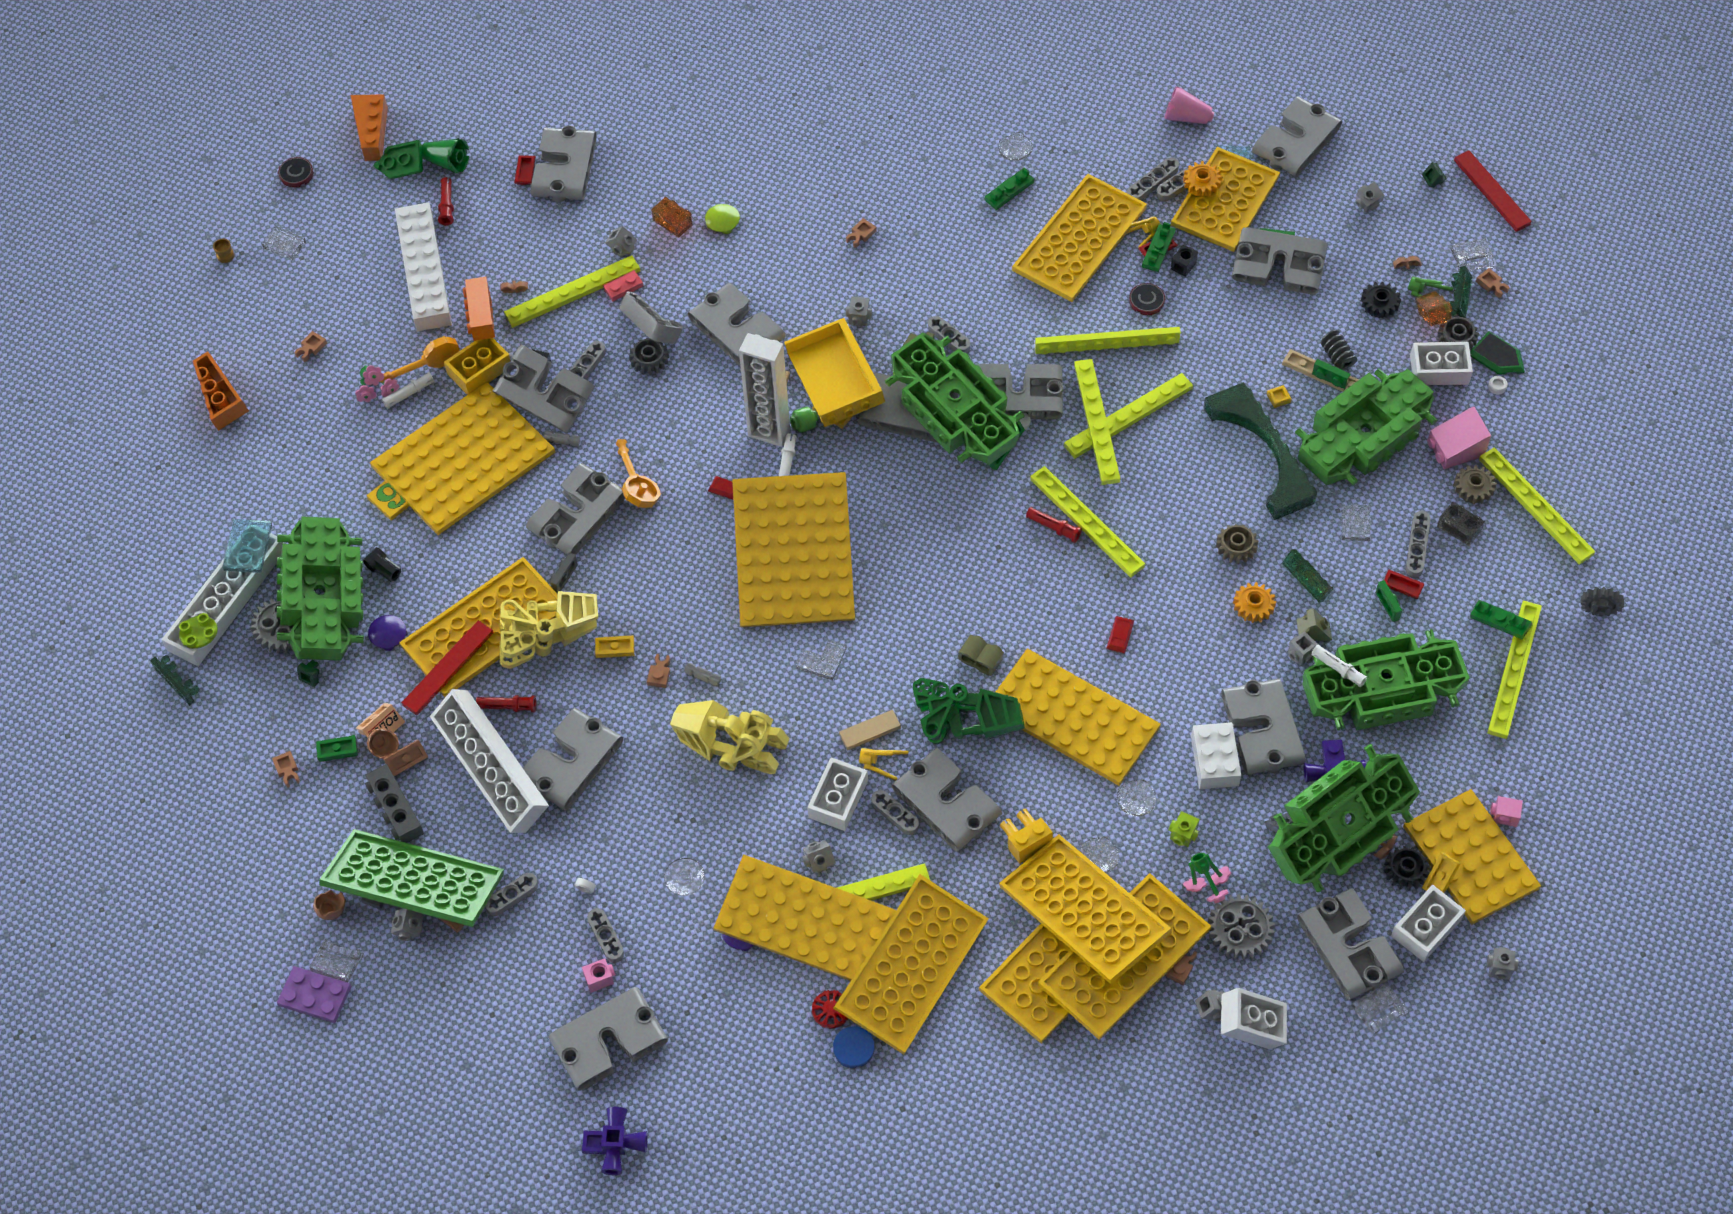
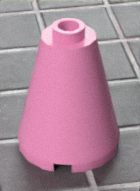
[1165,86,1214,124]

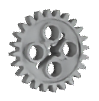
[251,598,294,654]
[1208,894,1275,960]

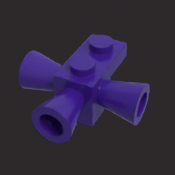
[1303,740,1366,783]
[582,1106,648,1176]

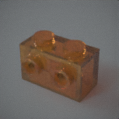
[651,197,693,238]
[1415,291,1452,326]

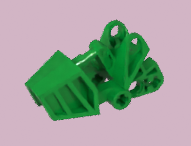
[913,678,1025,744]

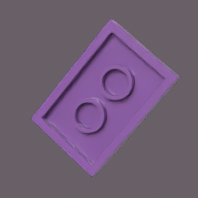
[277,966,352,1023]

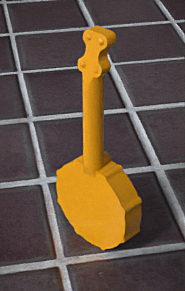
[379,336,460,382]
[616,439,661,508]

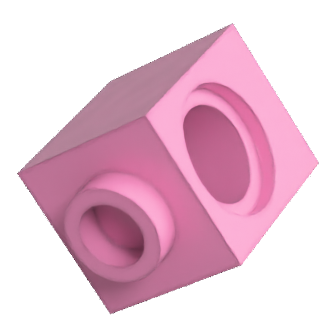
[1490,796,1523,827]
[582,958,616,993]

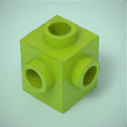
[1168,811,1200,847]

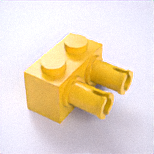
[1000,808,1053,864]

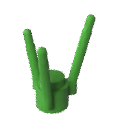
[1408,276,1453,310]

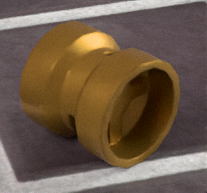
[213,238,234,263]

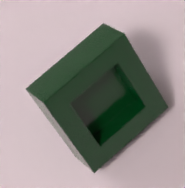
[1422,162,1447,188]
[297,660,320,687]

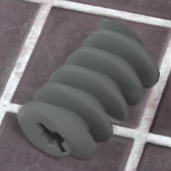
[1321,330,1358,370]

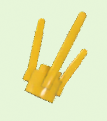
[1127,216,1160,248]
[859,748,909,781]

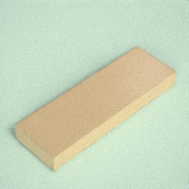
[839,710,901,751]

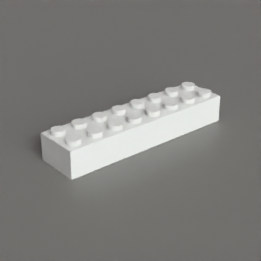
[395,202,452,332]
[739,333,790,447]
[161,524,284,667]
[430,689,549,833]

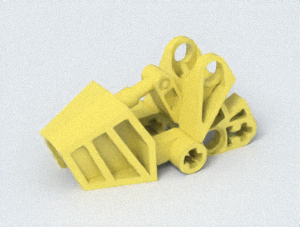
[500,591,598,669]
[670,700,790,774]

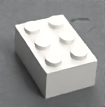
[1410,342,1473,385]
[1191,722,1241,789]
[807,757,868,831]
[1391,885,1466,962]
[1221,988,1287,1049]

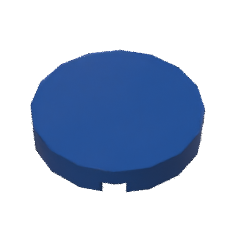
[833,1026,875,1068]

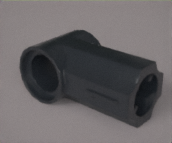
[362,547,401,582]

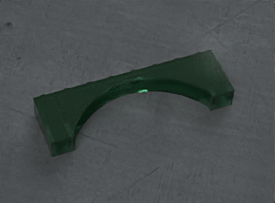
[1203,382,1317,520]

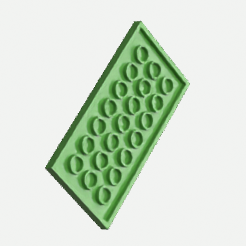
[319,829,504,927]

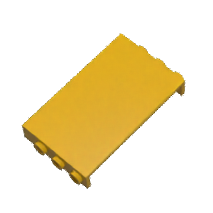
[784,318,885,427]

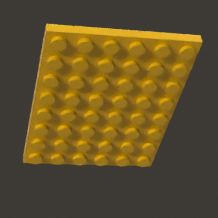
[370,382,556,535]
[732,472,855,627]

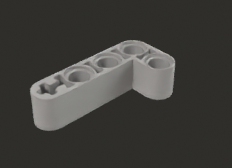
[619,291,683,344]

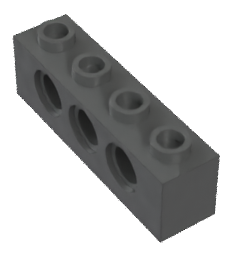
[365,764,424,843]

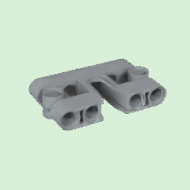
[1252,96,1342,177]
[531,125,596,202]
[1232,227,1328,295]
[687,283,786,367]
[493,344,595,433]
[977,364,1063,419]
[858,373,959,443]
[526,463,626,555]
[1221,678,1305,775]
[523,708,623,811]
[891,748,1002,852]
[1297,888,1404,1000]
[548,987,668,1090]

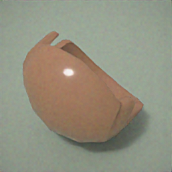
[367,728,399,759]
[313,890,346,920]

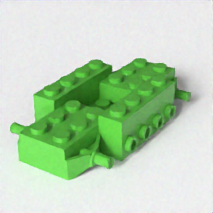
[885,332,1025,466]
[1295,368,1438,486]
[276,516,364,661]
[1302,629,1470,730]
[1267,744,1420,893]

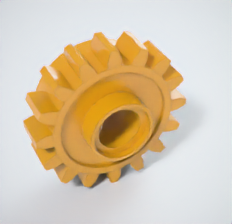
[1183,161,1222,197]
[1233,582,1276,623]

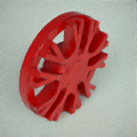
[812,990,848,1029]

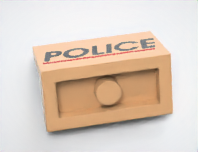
[356,703,405,738]

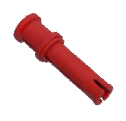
[438,177,454,226]
[1026,507,1082,543]
[476,695,537,713]

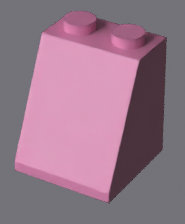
[1427,407,1491,469]

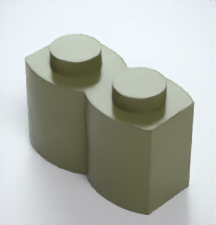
[958,635,1004,676]

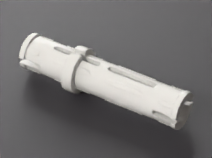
[382,372,435,409]
[778,434,797,476]
[1311,645,1367,687]

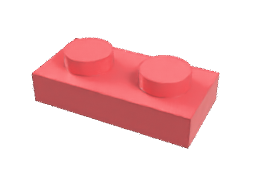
[603,270,643,302]

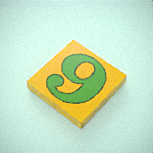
[366,480,409,521]

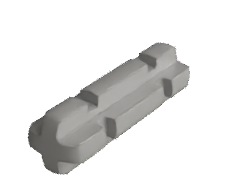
[544,431,580,447]
[684,663,721,686]

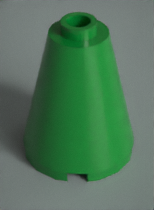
[422,138,469,173]

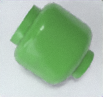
[790,406,818,433]

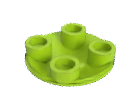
[705,204,740,234]
[179,613,218,648]

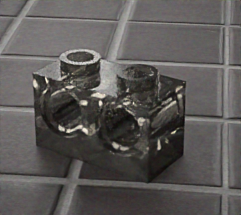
[1437,502,1485,546]

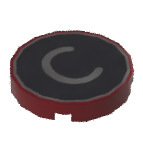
[278,157,314,188]
[1129,283,1165,315]

